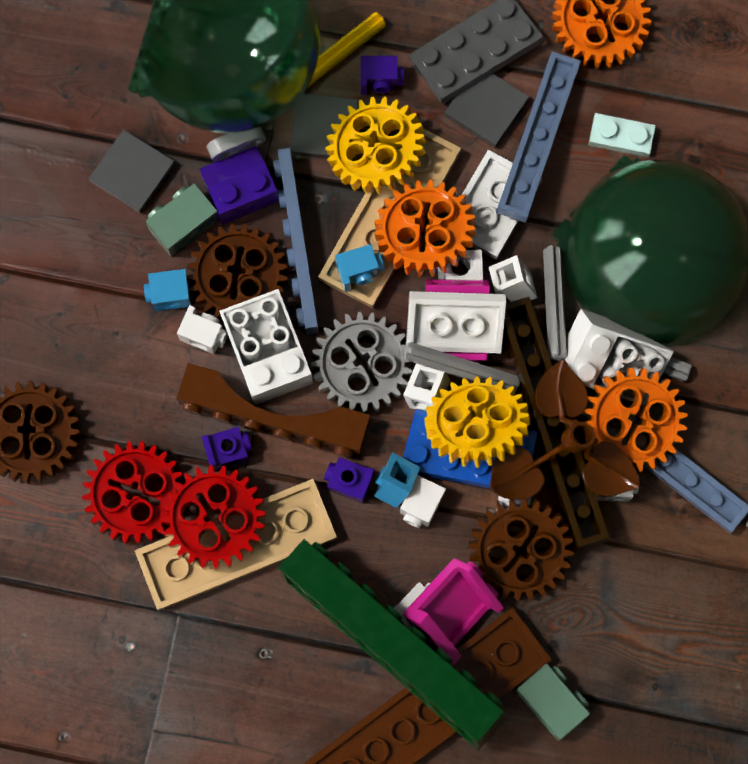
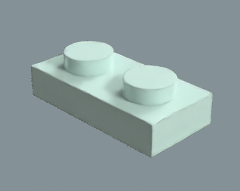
[588,113,655,158]

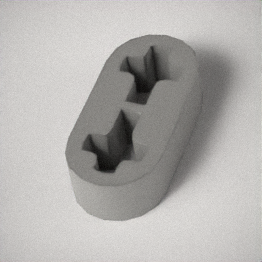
[207,124,266,162]

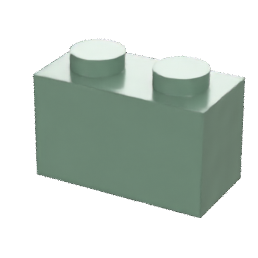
[145,184,220,257]
[515,664,590,741]

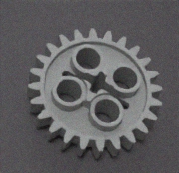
[311,312,413,414]

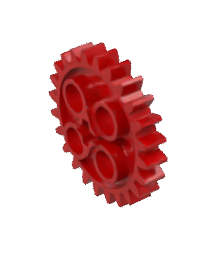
[82,441,184,545]
[161,465,266,570]

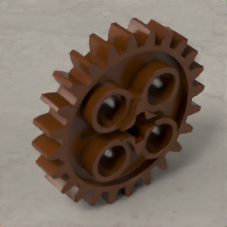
[187,223,288,320]
[0,380,82,484]
[469,498,574,601]

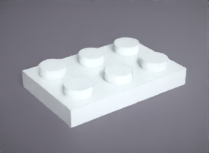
[462,150,542,260]
[406,291,506,354]

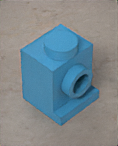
[335,244,385,292]
[374,453,421,508]

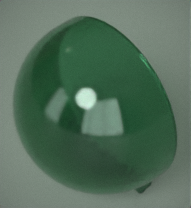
[128,0,321,133]
[551,155,748,346]

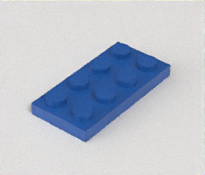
[403,409,539,489]

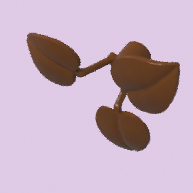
[490,360,640,500]

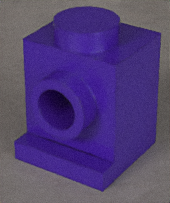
[361,56,404,95]
[201,427,252,471]
[324,457,375,504]

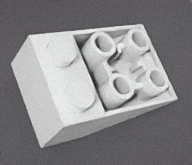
[219,289,313,405]
[554,309,674,405]

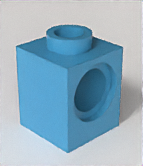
[144,269,192,311]

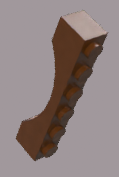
[176,363,370,459]

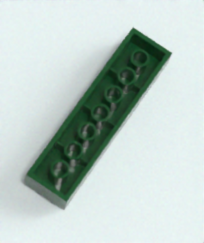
[278,539,504,751]

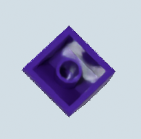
[199,146,279,225]

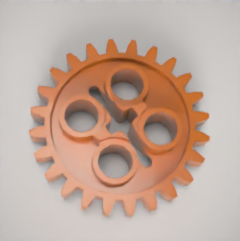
[552,0,651,69]
[374,180,476,277]
[583,367,688,472]

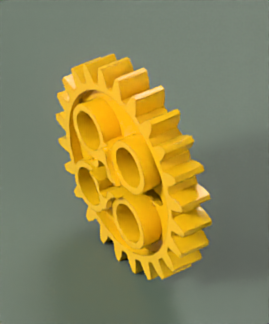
[325,96,427,194]
[424,376,530,468]

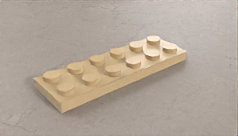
[318,129,461,309]
[134,479,337,611]

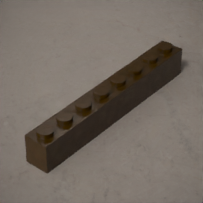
[503,297,609,552]

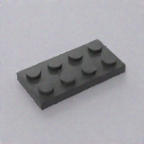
[408,0,544,105]

